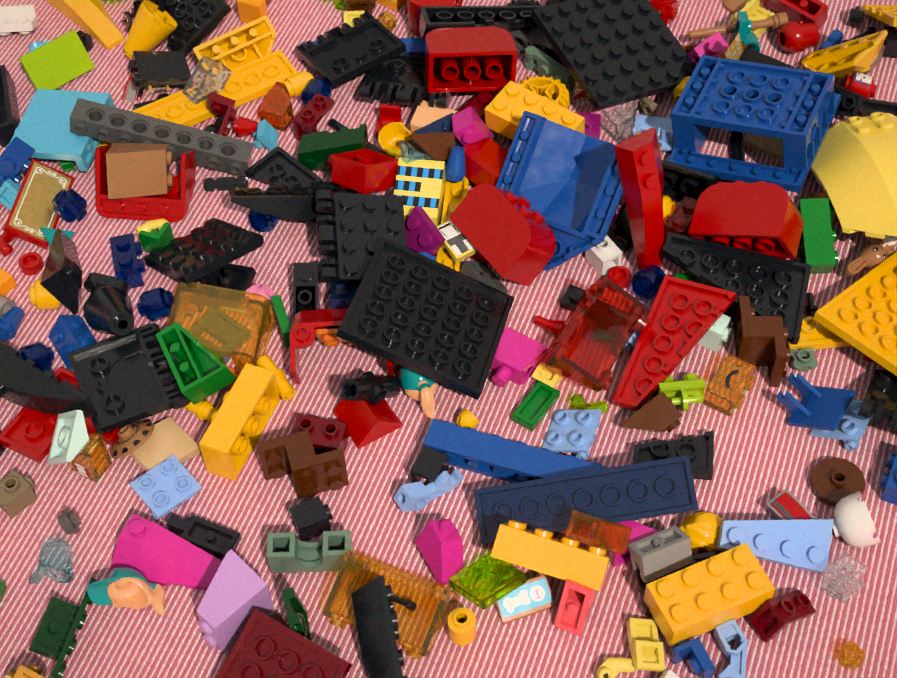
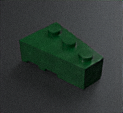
[297,123,369,172]

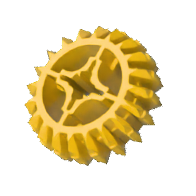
[519,74,570,109]

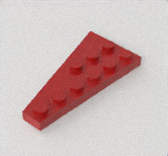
[612,275,737,411]

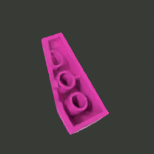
[110,514,222,590]

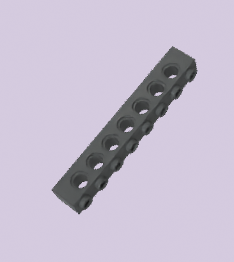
[70,98,254,176]

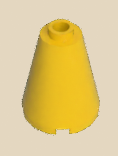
[123,0,178,59]

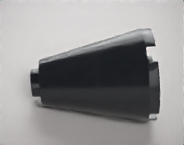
[84,286,134,335]

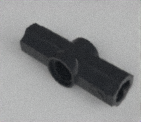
[341,371,401,406]

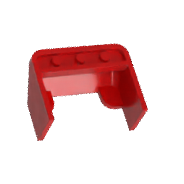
[96,145,196,222]
[290,308,394,384]

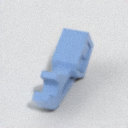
[394,469,463,512]
[713,619,749,678]

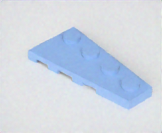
[717,519,834,574]

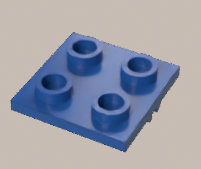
[777,373,856,431]

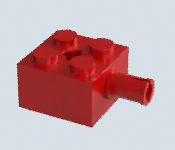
[327,148,398,194]

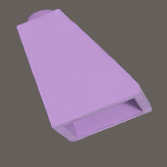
[196,549,274,654]

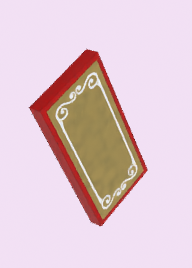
[3,159,75,249]

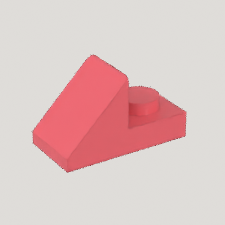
[554,579,597,637]

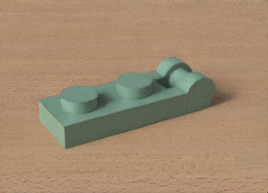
[524,46,574,92]

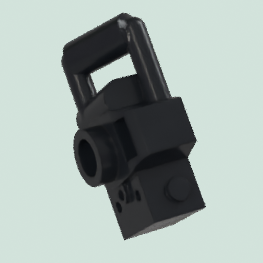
[609,202,633,252]

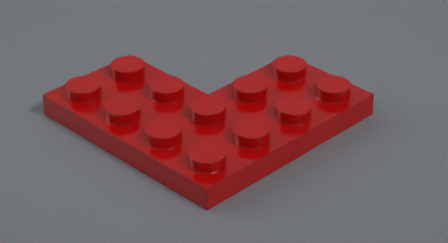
[0,367,132,463]

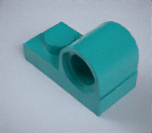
[732,11,760,52]

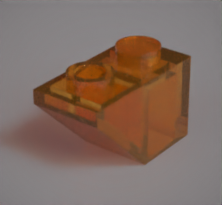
[258,81,294,132]
[565,510,633,555]

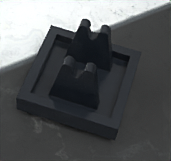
[194,264,256,313]

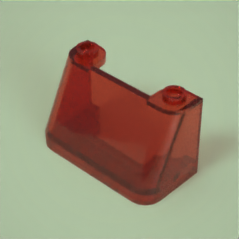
[539,275,652,392]

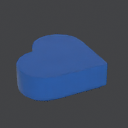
[819,29,844,50]

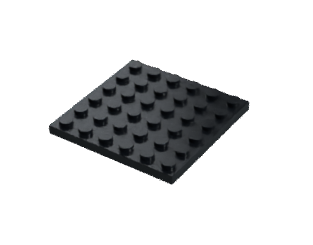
[531,0,696,111]
[336,237,515,400]

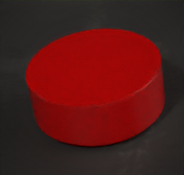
[19,252,44,275]
[607,266,631,290]

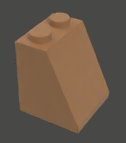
[106,143,174,199]

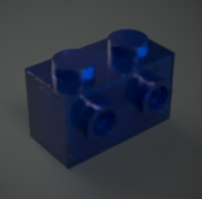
[110,233,146,289]

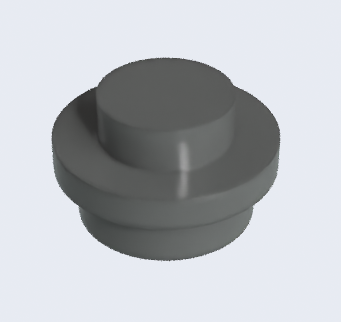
[57,509,82,535]

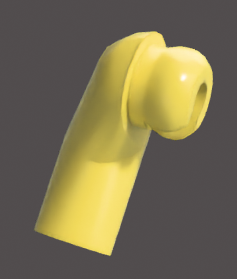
[135,218,168,236]
[596,657,635,678]

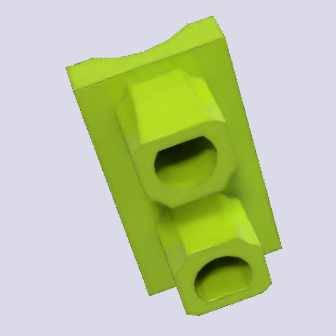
[658,373,706,412]

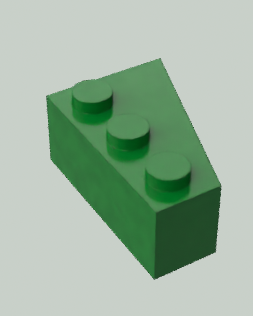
[796,198,838,274]
[155,322,237,405]

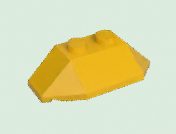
[192,15,276,75]
[801,30,888,79]

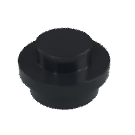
[849,6,864,28]

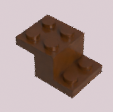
[733,296,791,387]
[256,430,349,499]

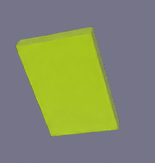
[17,29,95,90]

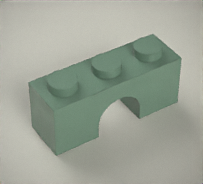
[267,530,353,573]

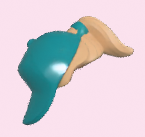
[399,366,438,419]
[87,567,165,615]

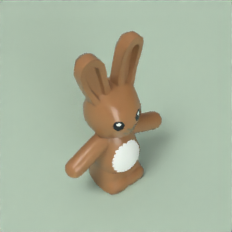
[845,231,897,276]

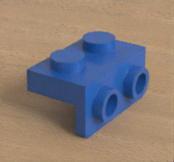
[48,315,97,370]

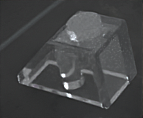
[182,56,232,104]
[600,99,639,142]

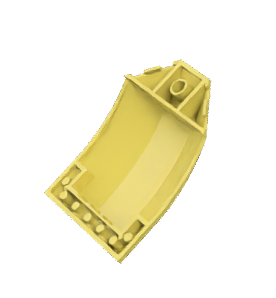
[810,112,897,239]

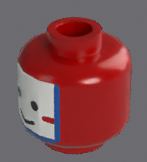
[843,72,877,99]

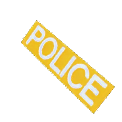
[725,33,743,60]

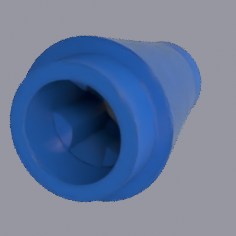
[445,146,466,182]
[0,306,25,341]

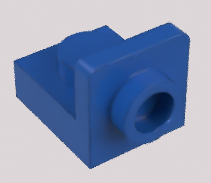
[671,638,715,678]

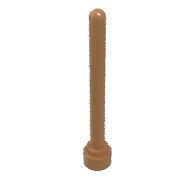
[687,12,788,39]

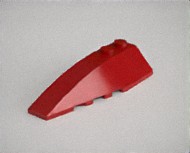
[614,127,664,278]

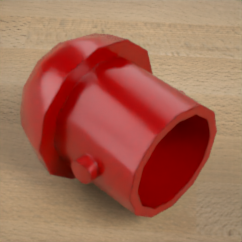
[777,21,819,54]

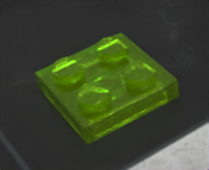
[448,552,527,610]

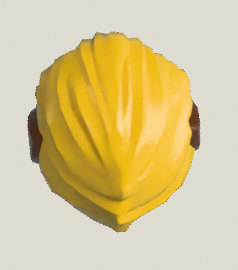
[679,511,723,554]

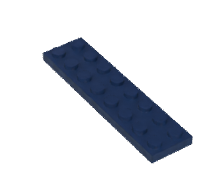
[474,455,699,544]

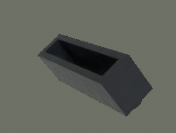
[0,65,20,148]

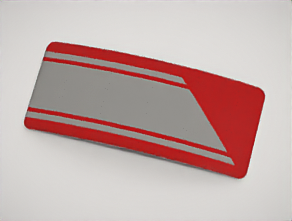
[122,73,139,101]

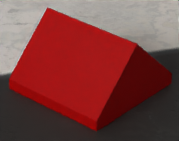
[333,398,402,449]

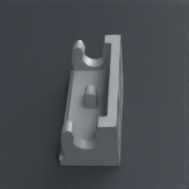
[628,525,693,583]

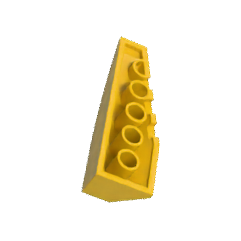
[46,0,125,50]

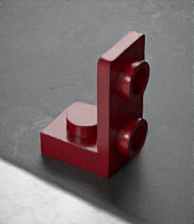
[206,92,238,137]
[293,94,334,141]
[748,590,816,643]

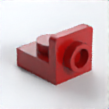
[375,104,402,138]

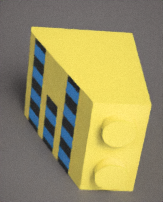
[394,157,446,226]

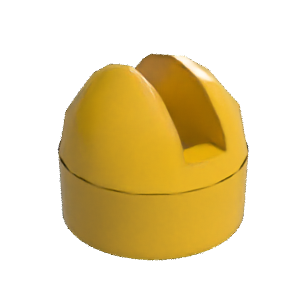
[456,409,479,428]

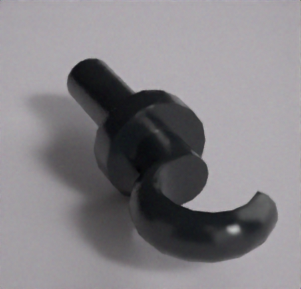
[805,293,817,317]

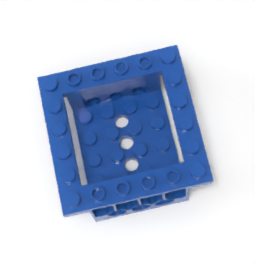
[667,55,841,193]

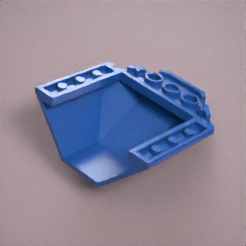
[496,110,623,271]

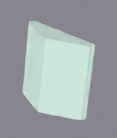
[47,409,89,466]

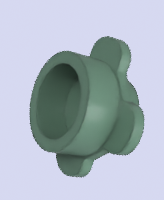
[791,347,818,372]

